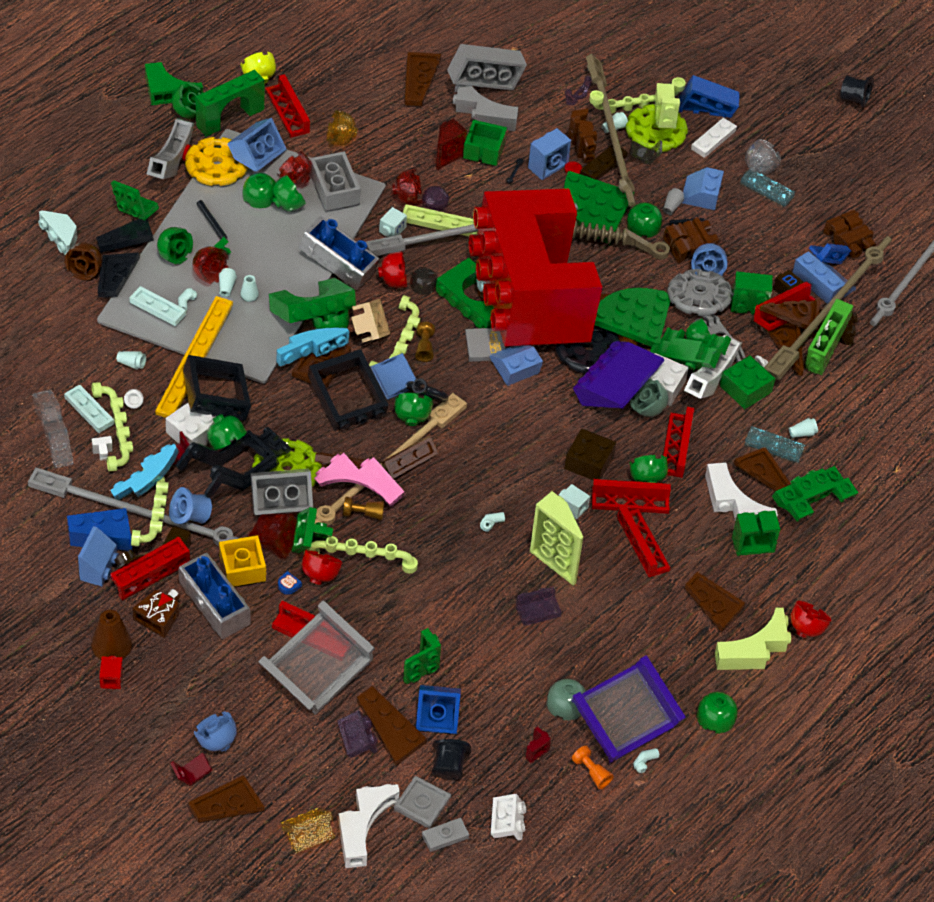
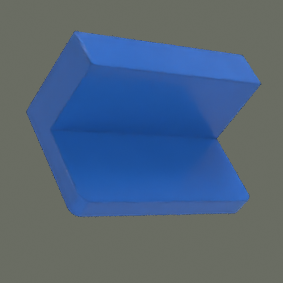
[809,243,851,264]

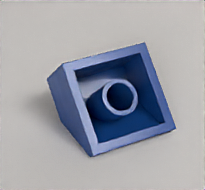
[416,685,461,734]

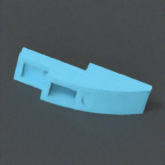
[277,328,349,367]
[110,444,179,500]

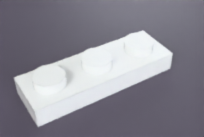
[691,118,737,158]

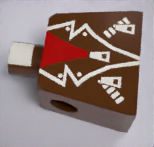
[133,589,180,638]

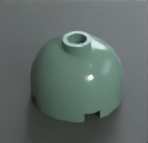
[630,379,668,417]
[546,678,587,721]

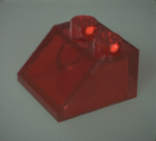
[436,118,467,170]

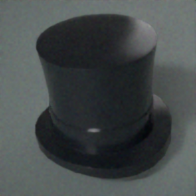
[840,75,874,109]
[432,739,472,780]

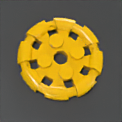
[185,137,248,186]

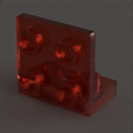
[248,514,297,559]

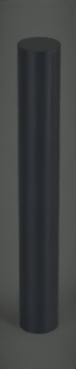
[196,200,227,239]

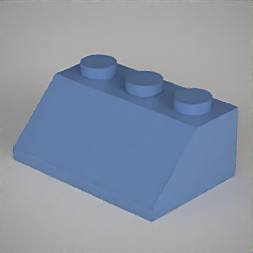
[227,118,287,172]
[793,251,856,304]

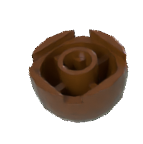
[64,243,103,280]

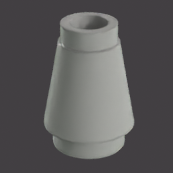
[663,188,684,215]

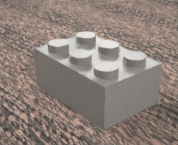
[310,151,360,211]
[250,468,313,515]

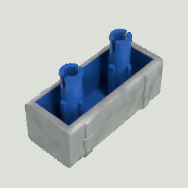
[299,216,380,290]
[179,553,251,639]

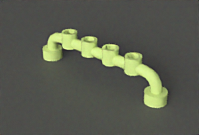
[589,77,686,114]
[369,295,421,366]
[92,382,133,472]
[131,469,169,546]
[304,536,418,574]

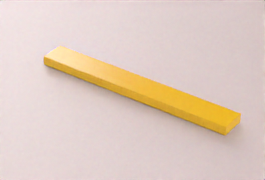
[155,296,233,418]

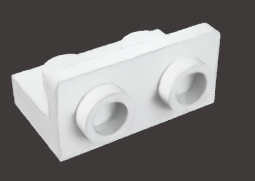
[491,794,526,841]

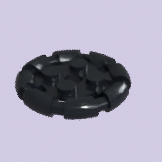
[555,325,620,374]

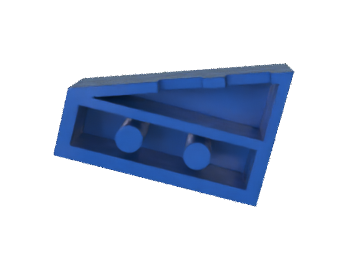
[678,75,739,118]
[67,508,132,551]

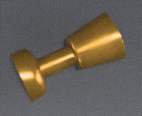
[415,322,435,362]
[343,497,384,520]

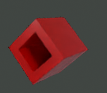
[99,656,123,689]

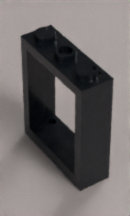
[308,349,388,431]
[183,355,251,421]

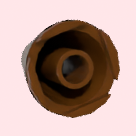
[91,610,132,660]

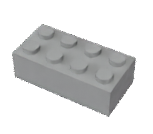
[447,44,527,90]

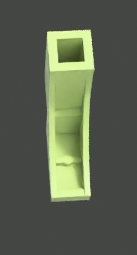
[655,83,680,129]
[715,608,791,670]

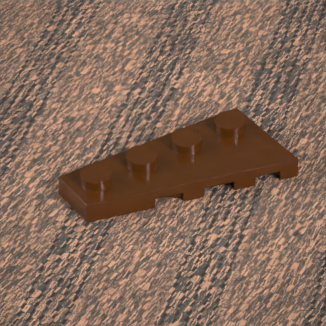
[357,686,427,766]

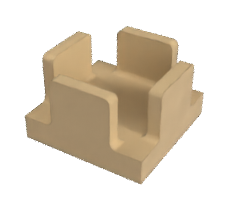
[352,299,390,343]

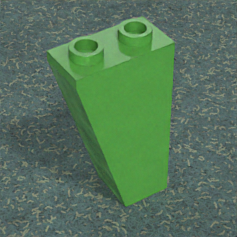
[805,299,853,375]

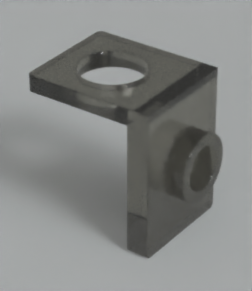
[630,140,662,165]

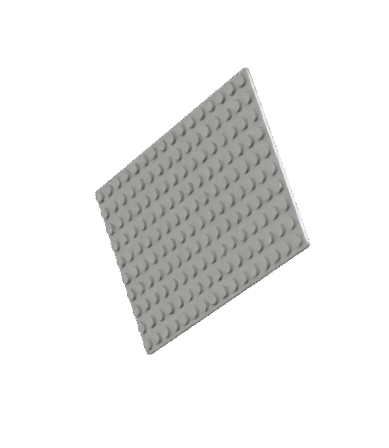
[97,129,386,384]

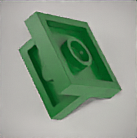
[292,507,333,553]

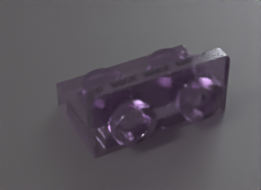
[516,587,562,626]
[337,710,378,758]

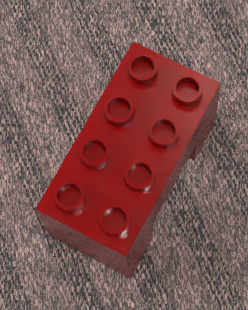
[469,188,602,346]

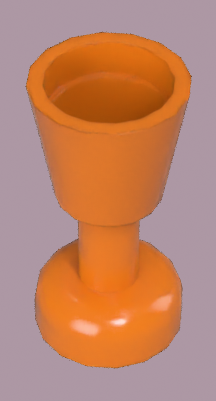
[572,746,614,789]

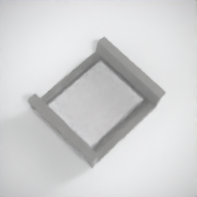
[258,601,375,715]

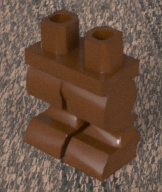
[568,108,598,163]
[823,210,876,259]
[663,217,719,264]

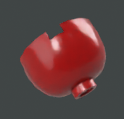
[378,251,407,288]
[302,550,342,585]
[790,600,831,638]

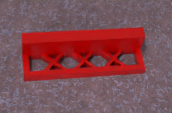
[265,74,310,138]
[754,281,815,331]
[663,407,694,478]
[592,479,671,514]
[617,505,670,578]
[110,537,190,601]
[272,600,352,662]

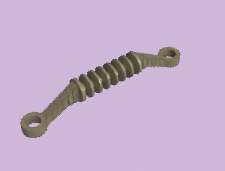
[572,221,670,260]

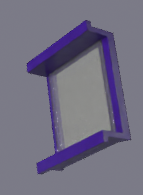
[571,655,686,764]

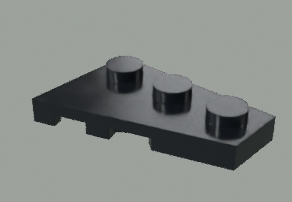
[96,219,154,253]
[97,252,140,298]

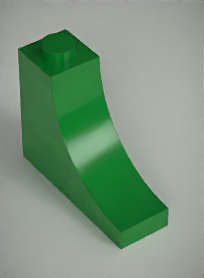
[145,62,203,106]

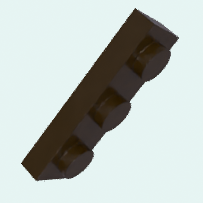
[580,144,628,180]

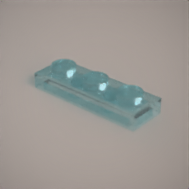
[740,168,795,207]
[745,426,805,463]

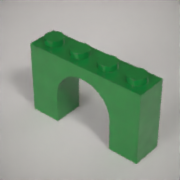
[196,70,265,137]
[436,257,494,329]
[269,278,356,324]

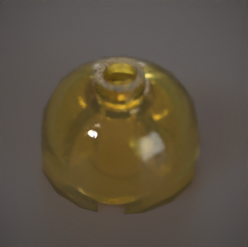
[327,110,358,146]

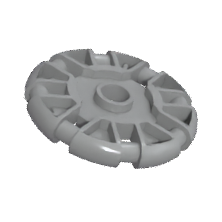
[667,269,733,316]

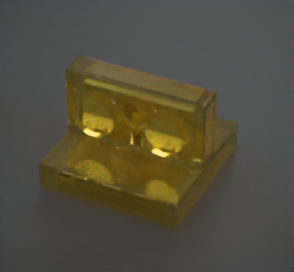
[280,808,335,853]

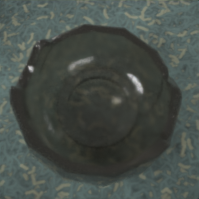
[410,267,438,295]

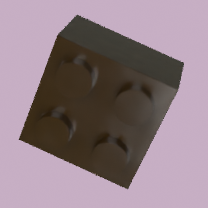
[564,428,616,480]

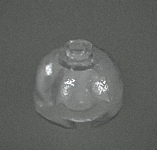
[745,139,781,175]

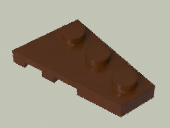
[685,572,745,632]
[188,775,265,823]

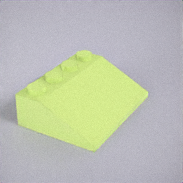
[530,491,583,586]

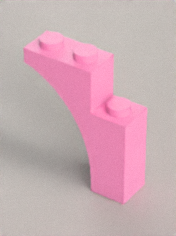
[314,453,405,507]

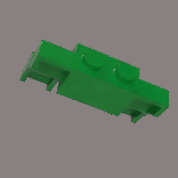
[650,327,731,370]
[772,466,859,522]

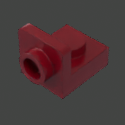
[526,726,551,763]

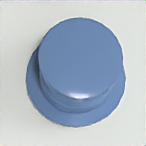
[169,487,212,525]

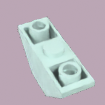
[38,210,77,255]

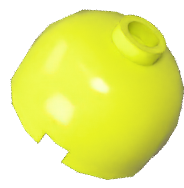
[240,52,276,83]

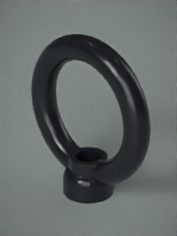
[405,378,449,401]

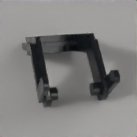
[176,427,292,498]

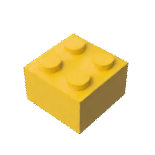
[219,535,266,587]

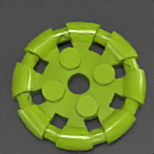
[625,104,688,152]
[252,438,322,487]

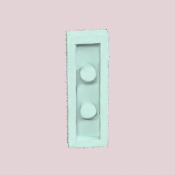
[129,286,186,326]
[64,385,114,433]

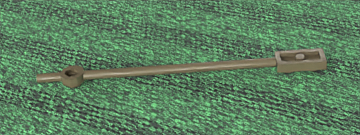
[586,53,636,207]
[764,236,892,380]

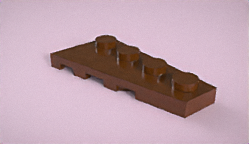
[405,52,442,106]

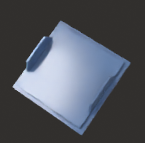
[370,353,416,400]

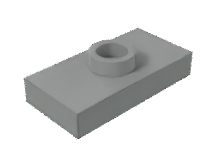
[422,818,469,852]

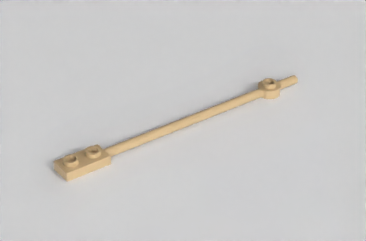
[315,393,467,526]

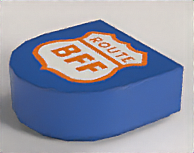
[278,571,302,595]

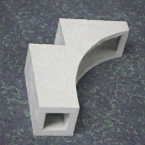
[684,335,742,399]
[705,463,778,521]
[338,784,399,868]

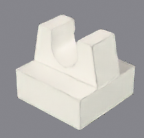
[92,436,112,461]

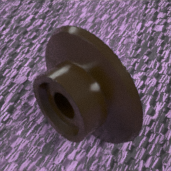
[113,550,144,572]

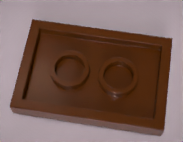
[292,345,351,388]

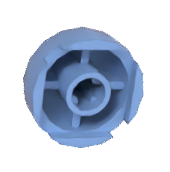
[691,243,728,276]
[194,712,237,751]

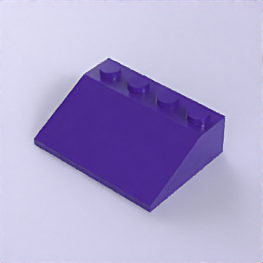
[573,341,665,408]

